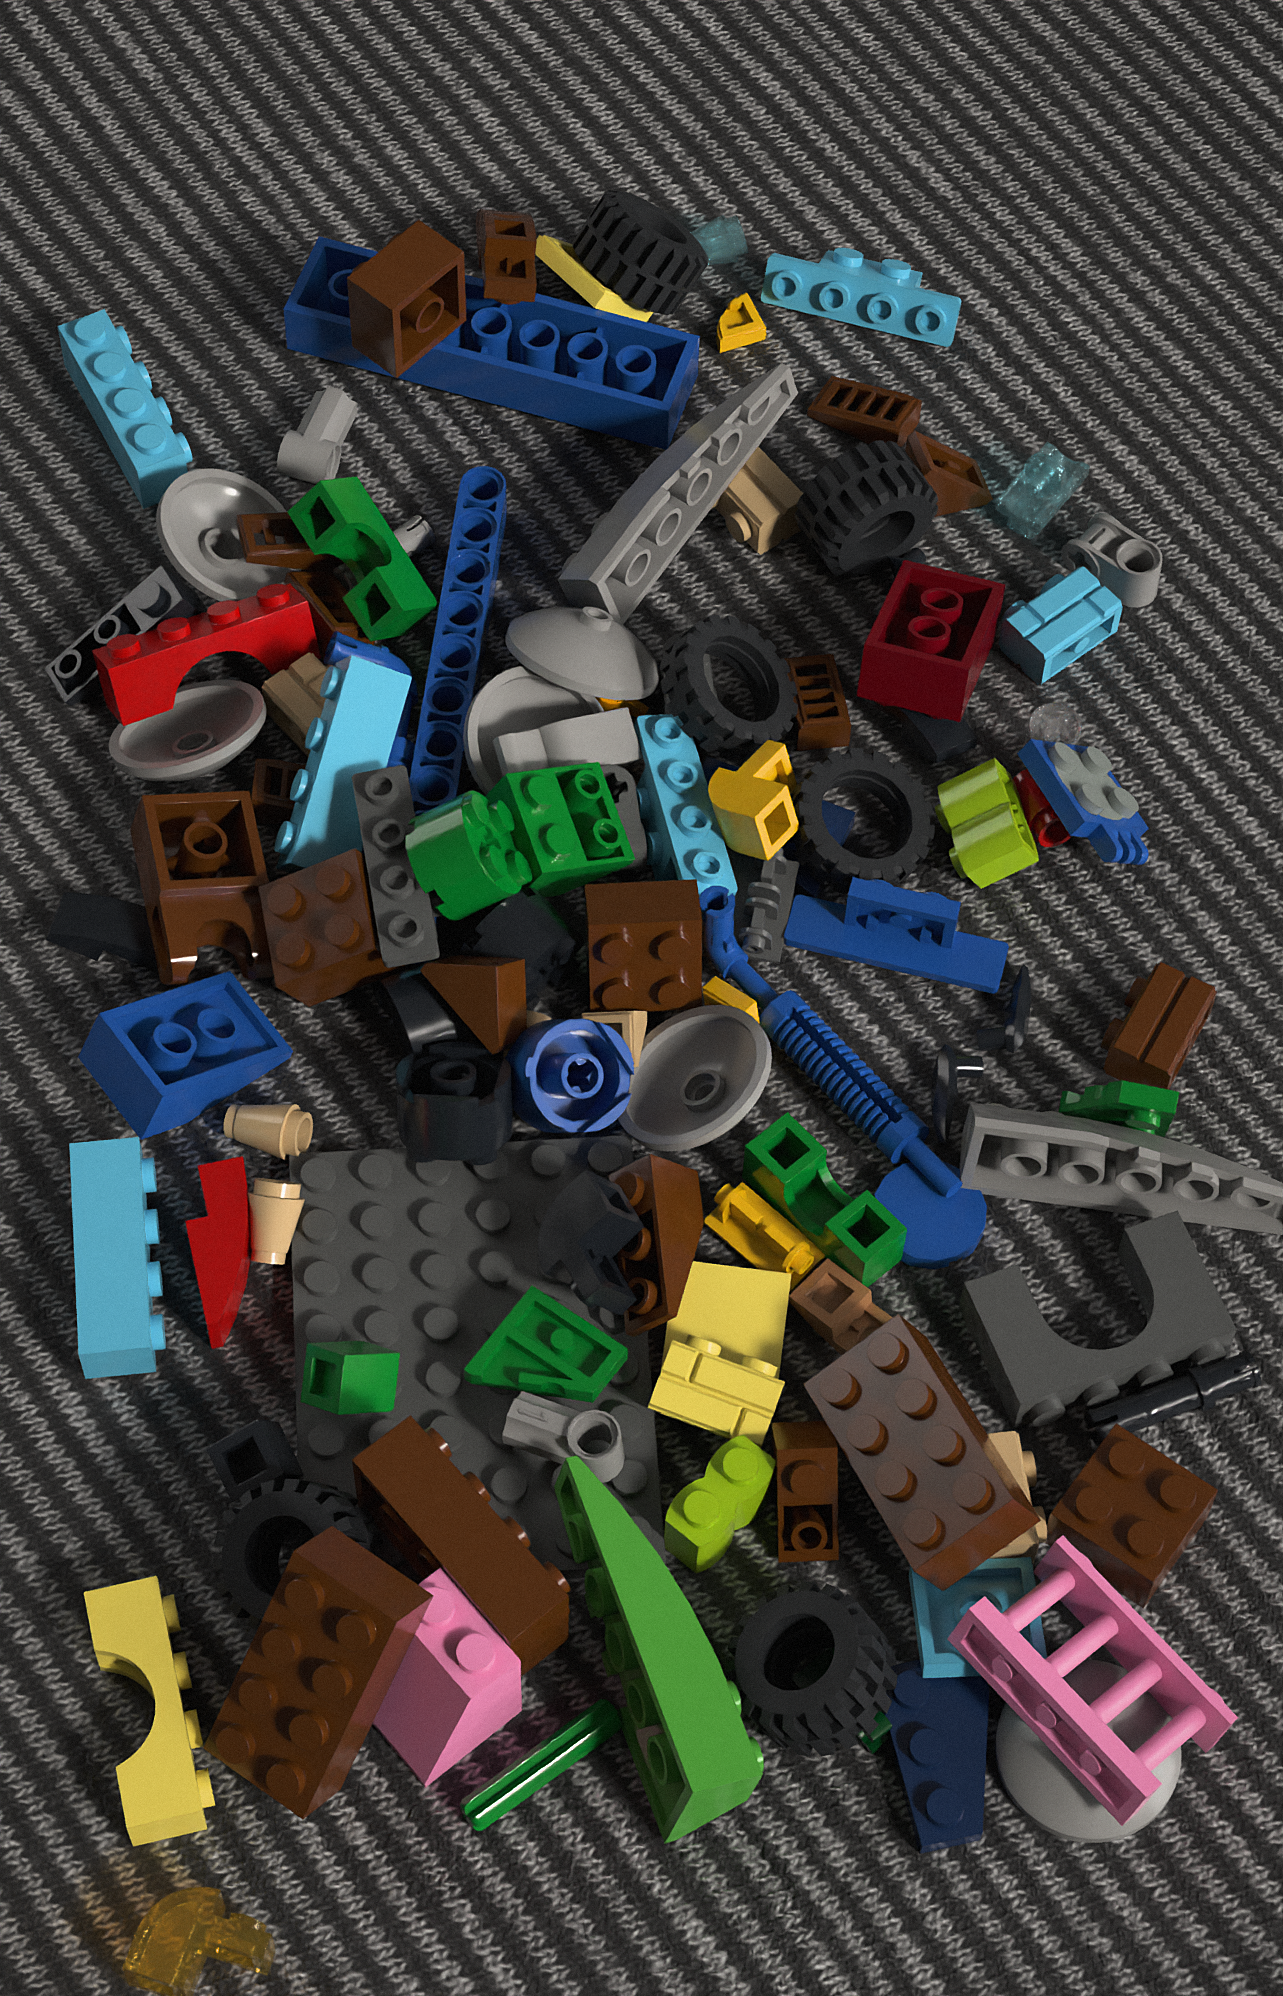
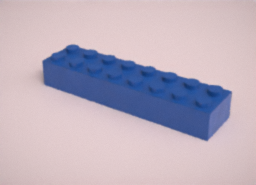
[283,236,700,450]

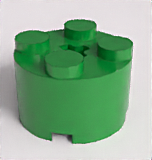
[405,791,532,921]

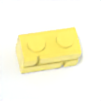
[648,1334,785,1448]

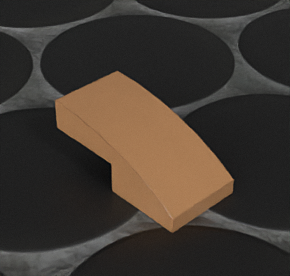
[789,1258,893,1355]

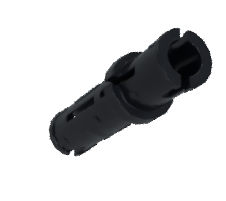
[1084,1350,1261,1447]

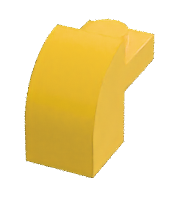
[708,740,800,861]

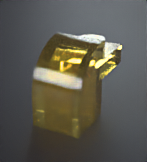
[122,1887,276,1996]

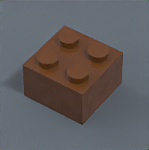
[347,220,466,378]
[258,848,406,1007]
[585,879,702,1013]
[1045,1423,1218,1609]

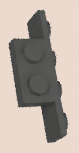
[352,765,444,968]

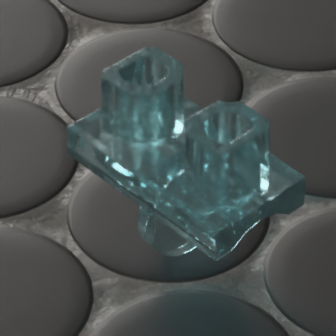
[995,442,1090,539]

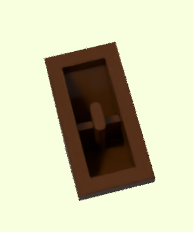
[905,430,993,517]
[420,955,527,1054]

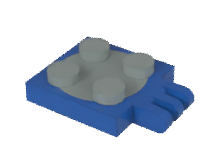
[1017,739,1149,865]

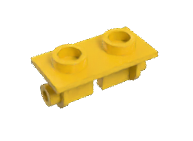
[704,1182,825,1294]

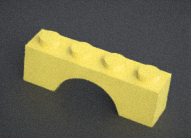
[84,1576,215,1847]

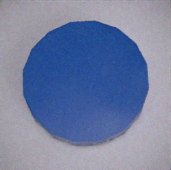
[874,1162,987,1270]

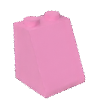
[372,1567,522,1788]

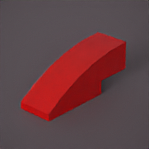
[185,1156,252,1349]

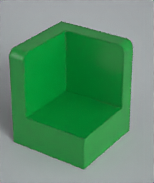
[300,1341,400,1415]

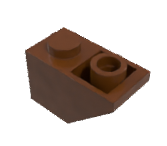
[771,1421,839,1563]

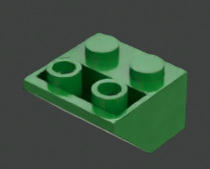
[485,762,636,898]

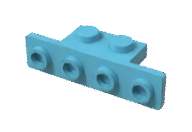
[761,248,961,347]
[634,714,738,897]

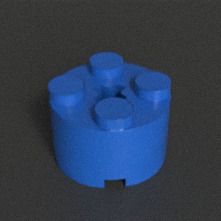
[501,1018,634,1133]

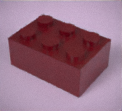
[857,560,1006,722]

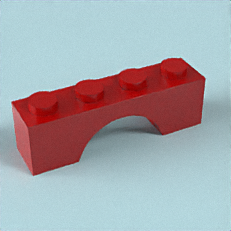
[92,583,321,726]

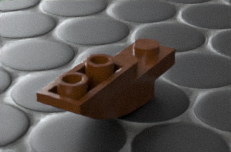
[476,209,537,305]

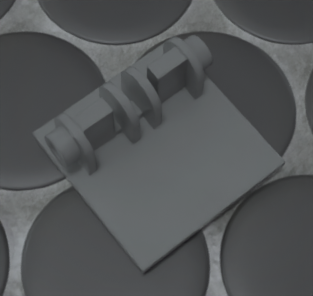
[702,848,799,964]

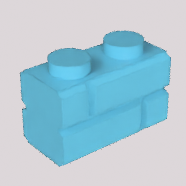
[998,566,1123,685]

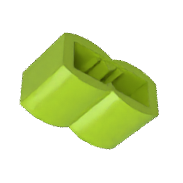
[935,758,1039,889]
[664,1435,776,1573]

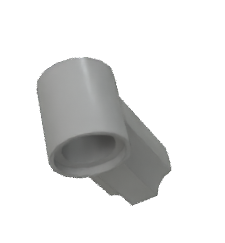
[277,386,357,484]
[502,1391,625,1483]

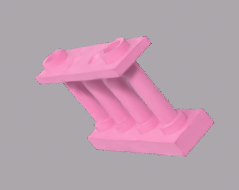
[947,1536,1238,1826]

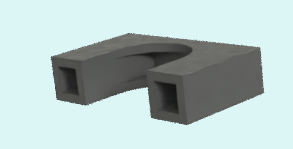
[959,1210,1237,1428]

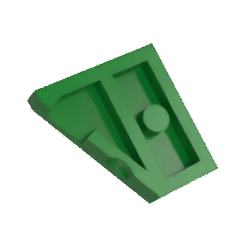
[1058,1080,1180,1137]
[463,1285,628,1403]

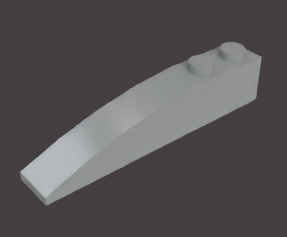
[558,363,798,625]
[959,1103,1283,1235]

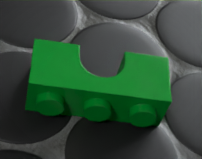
[287,476,439,641]
[742,1112,907,1288]

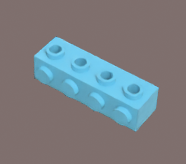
[57,309,193,509]
[274,655,412,873]
[69,1137,166,1379]

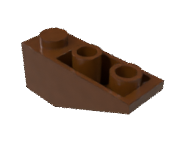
[609,1154,704,1337]

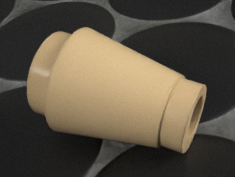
[224,1104,313,1160]
[248,1178,305,1265]

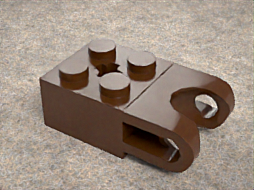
[130,791,273,985]

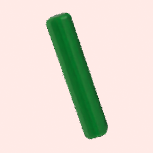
[460,1699,622,1831]

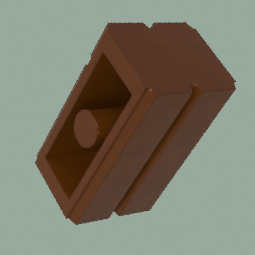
[1100,962,1217,1090]

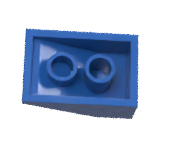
[78,971,293,1140]

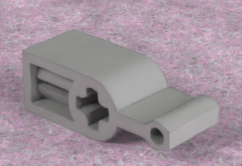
[493,707,643,776]

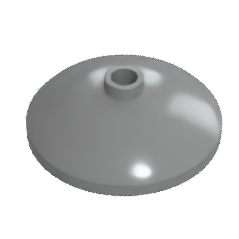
[156,469,301,601]
[505,606,660,700]
[463,666,605,795]
[109,680,267,781]
[618,1005,772,1151]
[994,1659,1182,1843]

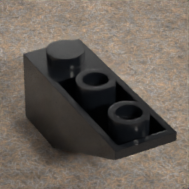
[45,565,207,706]

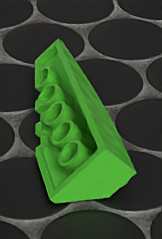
[554,1455,764,1843]

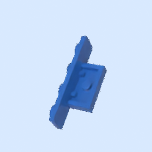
[784,877,1009,994]

